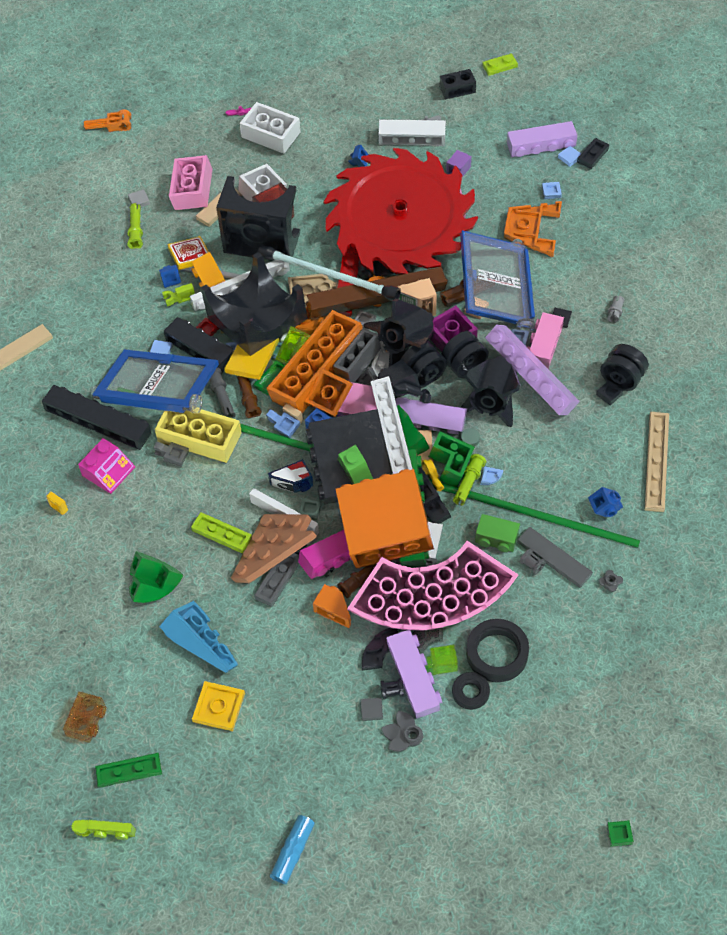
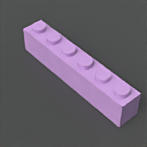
[485,325,580,415]

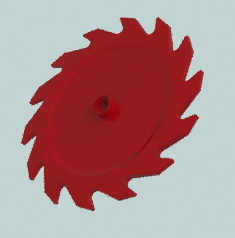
[323,148,478,275]

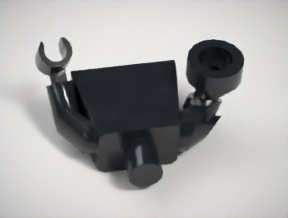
[378,360,431,404]

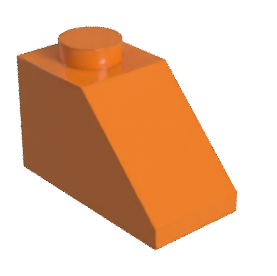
[313,584,351,628]

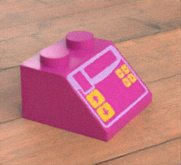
[78,438,135,494]

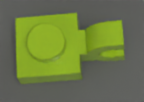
[162,283,195,307]

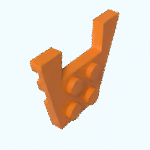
[504,201,562,257]

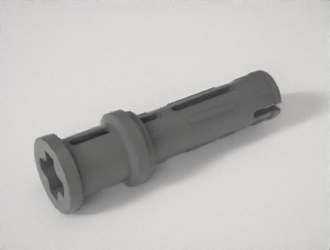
[210,368,236,418]

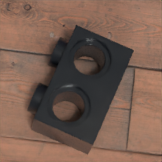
[439,69,476,100]

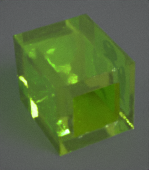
[426,645,458,675]

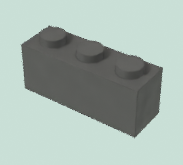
[333,328,381,383]

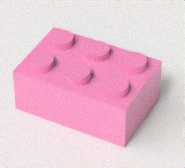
[169,155,213,210]

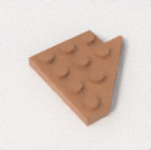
[231,514,317,583]

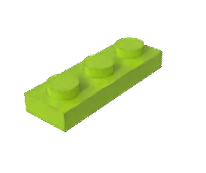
[191,512,252,554]

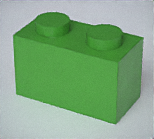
[475,514,520,552]

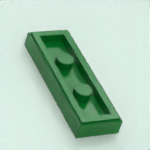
[95,752,162,788]

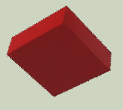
[196,317,219,337]

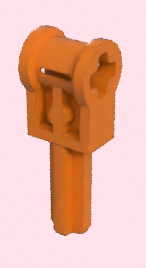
[84,110,132,132]

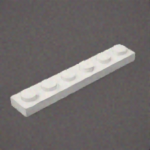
[190,260,290,311]
[371,376,413,474]

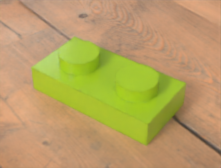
[482,53,518,76]

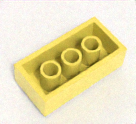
[155,406,242,463]

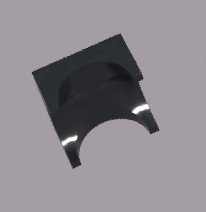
[216,176,300,261]
[200,252,308,356]

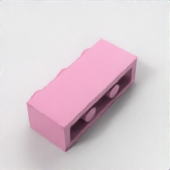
[527,312,564,369]

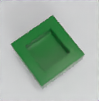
[607,820,634,847]

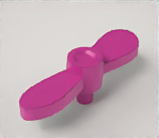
[226,106,251,116]

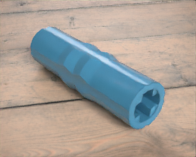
[270,815,315,885]

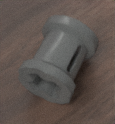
[519,549,546,575]

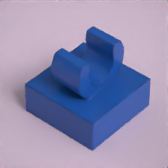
[348,145,369,167]
[159,265,181,288]

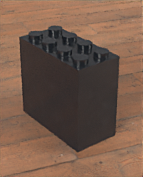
[305,409,392,505]

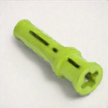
[127,203,143,249]
[453,454,486,506]

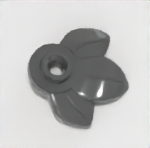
[382,711,423,752]

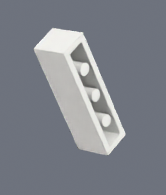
[379,120,446,146]

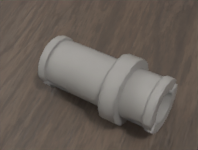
[607,295,624,323]

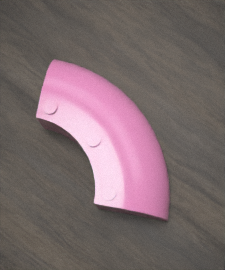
[347,541,518,630]

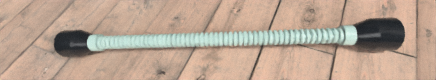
[258,244,401,301]

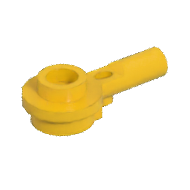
[422,459,444,492]

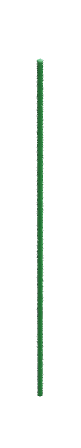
[118,388,640,548]

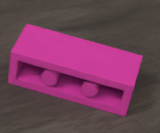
[298,530,352,579]

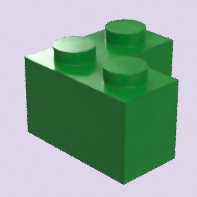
[428,431,475,487]

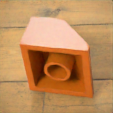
[305,369,353,417]

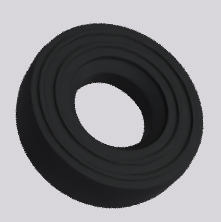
[452,672,490,710]

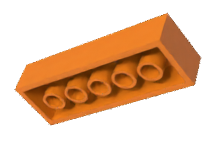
[267,310,363,413]

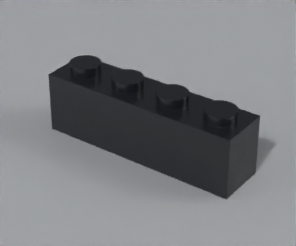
[164,317,234,373]

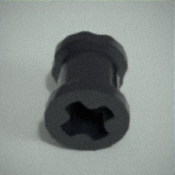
[380,678,404,700]

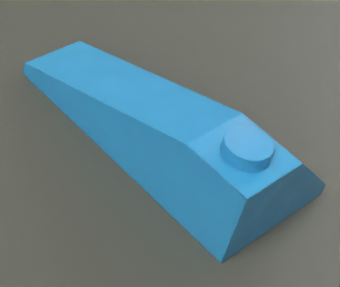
[159,601,238,673]

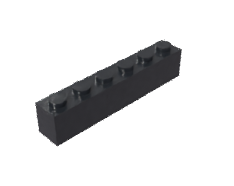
[42,385,152,450]

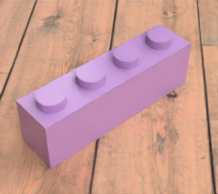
[507,121,577,157]
[395,397,467,434]
[387,630,442,719]

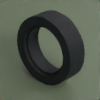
[466,619,529,682]

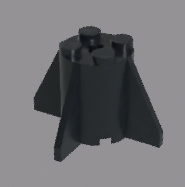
[363,299,434,367]
[460,356,520,427]

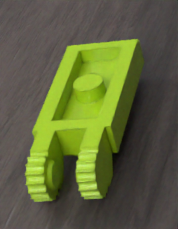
[71,819,136,840]

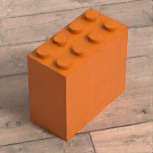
[336,469,434,569]

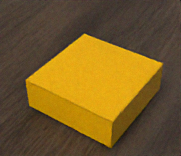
[46,492,68,515]

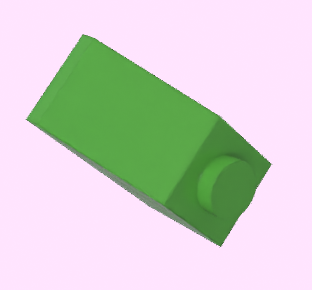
[338,445,373,484]

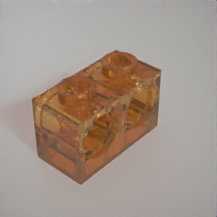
[63,691,107,743]

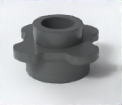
[599,570,623,592]

